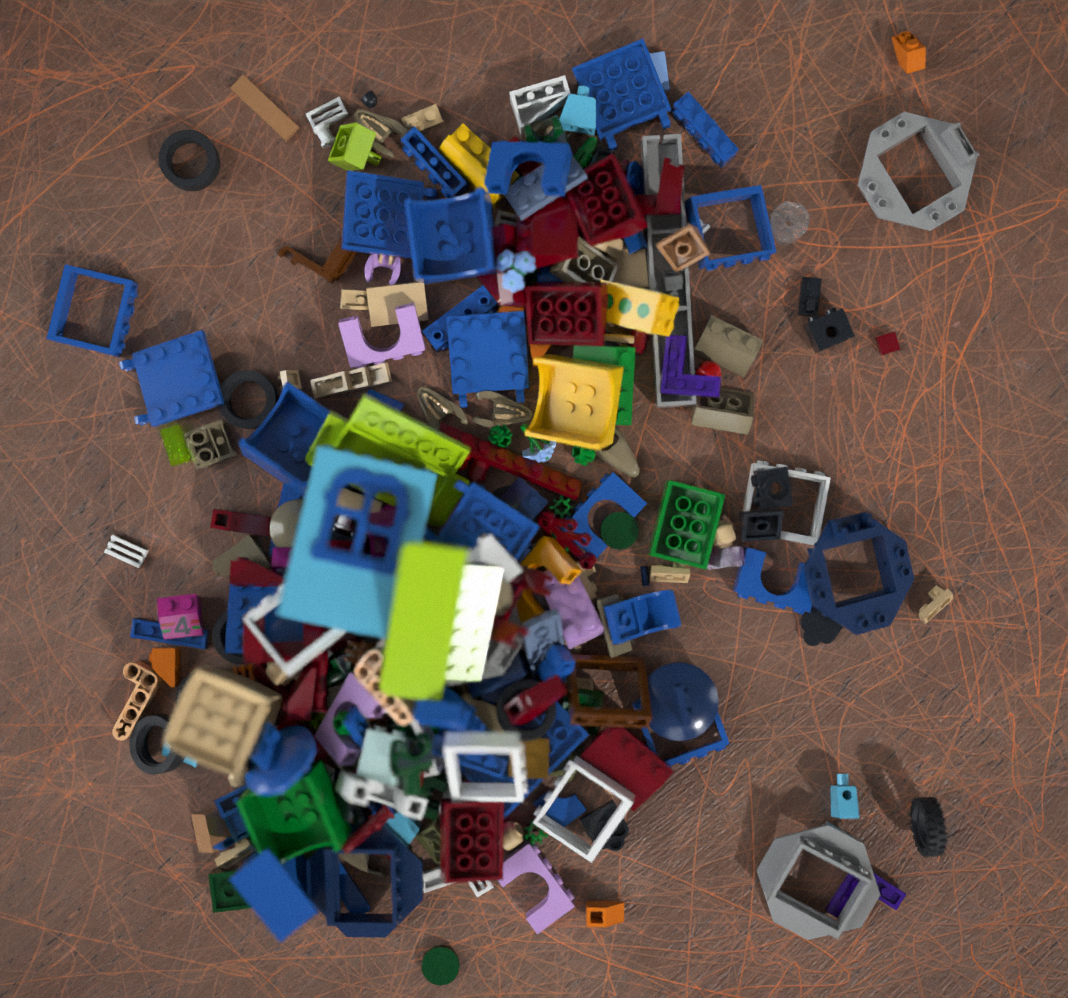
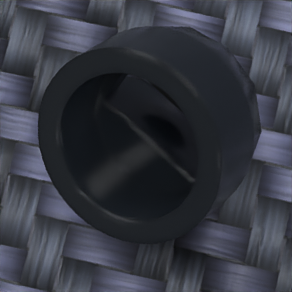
[361,90,378,108]

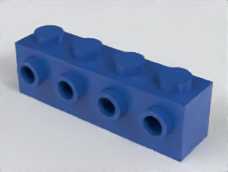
[672,91,739,168]
[400,126,468,198]
[422,285,498,352]

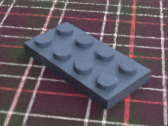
[503,156,588,221]
[520,609,564,678]

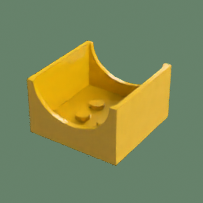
[525,354,624,450]

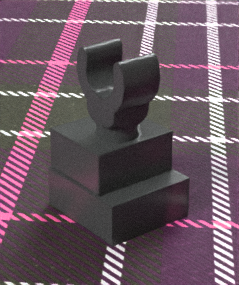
[663,270,683,304]

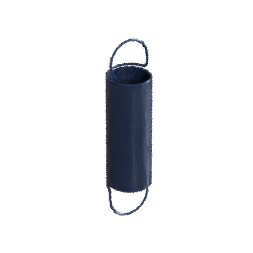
[640,560,650,592]

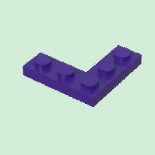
[660,335,721,397]
[825,872,906,918]

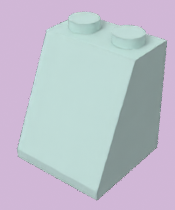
[356,726,410,786]

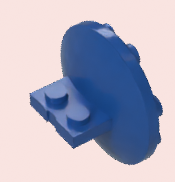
[245,722,317,796]

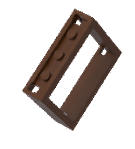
[566,653,652,728]

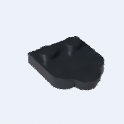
[800,606,843,646]
[580,799,629,851]

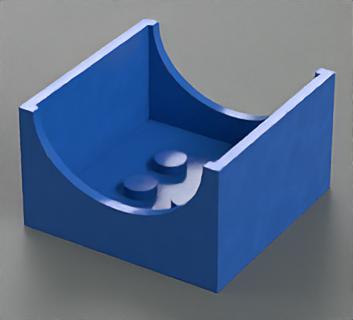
[405,188,497,284]
[239,382,330,498]
[229,847,319,943]

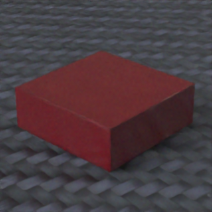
[875,332,901,356]

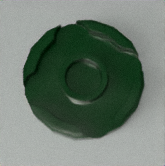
[600,512,639,550]
[421,945,460,986]

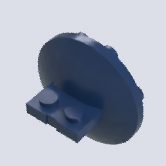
[640,662,719,741]

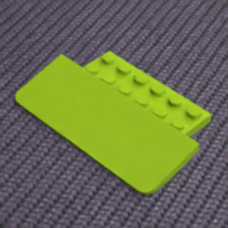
[306,394,471,526]
[380,542,501,701]

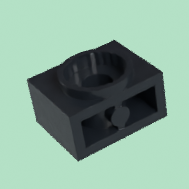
[804,307,855,354]
[751,467,793,510]

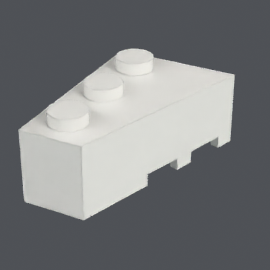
[509,75,570,135]

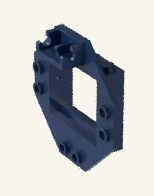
[803,512,914,635]
[306,822,424,938]

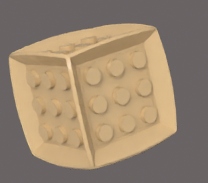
[164,665,283,775]

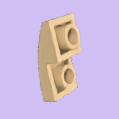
[593,239,624,260]

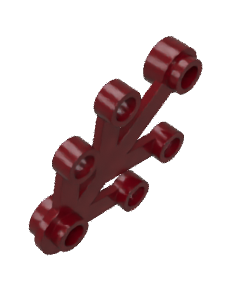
[537,511,597,570]

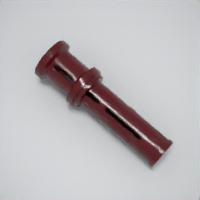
[312,652,329,712]
[342,804,395,855]

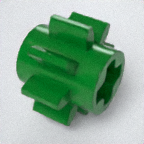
[488,424,513,448]
[572,445,596,466]
[550,495,574,519]
[333,711,357,735]
[524,821,548,845]

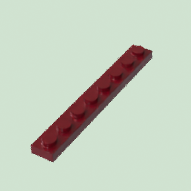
[438,423,583,501]

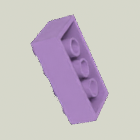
[543,570,604,649]

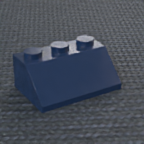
[499,477,548,521]
[467,647,528,699]

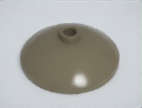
[270,499,305,547]

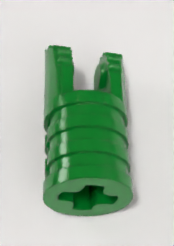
[573,137,597,170]

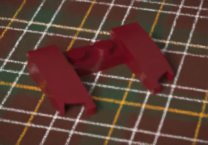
[621,157,684,216]
[492,224,526,309]
[488,564,553,648]
[243,605,325,664]

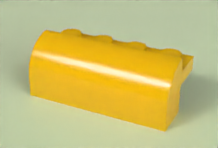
[438,123,519,208]

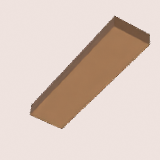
[230,75,299,142]

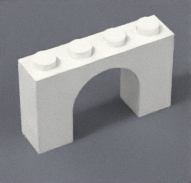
[466,533,524,583]
[335,770,428,820]

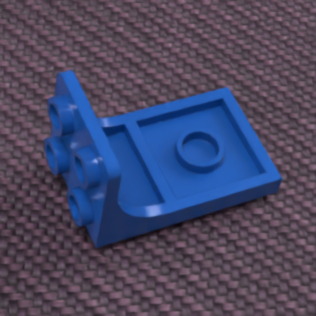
[604,589,681,645]

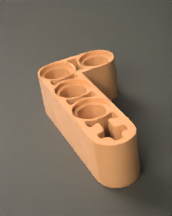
[354,646,416,725]
[112,660,163,740]

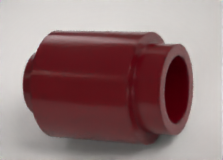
[627,329,650,355]
[466,458,490,483]

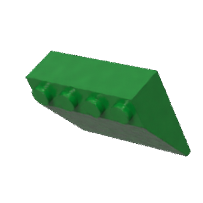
[573,345,635,425]
[647,480,725,570]

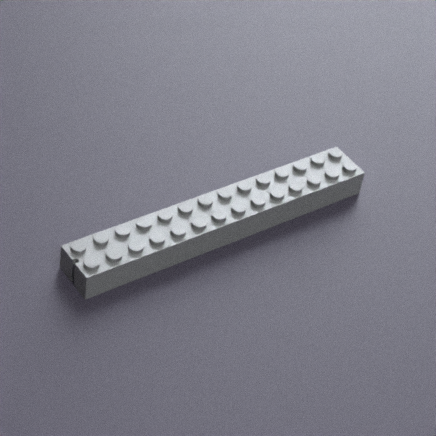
[641,134,696,408]

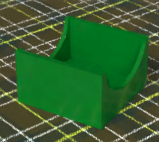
[236,759,352,864]

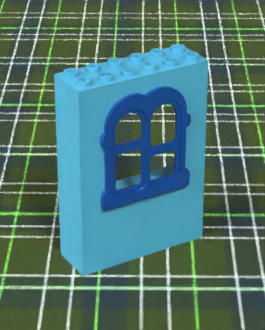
[277,445,437,640]

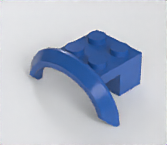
[213,784,250,850]

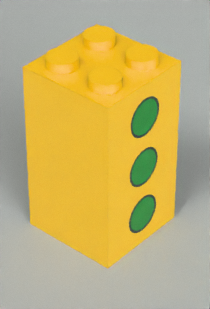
[600,280,679,337]

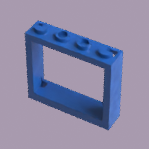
[685,185,776,271]
[46,264,138,358]
[632,699,730,767]

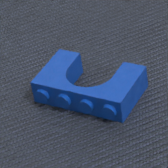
[484,141,572,196]
[561,472,647,559]
[733,547,812,615]
[413,699,492,737]

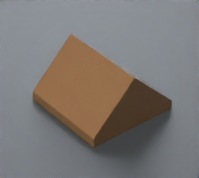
[656,224,710,273]
[191,808,235,853]

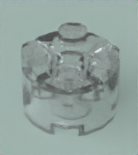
[769,201,810,245]

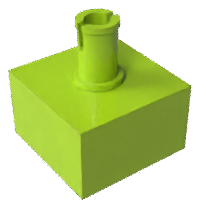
[328,123,381,171]

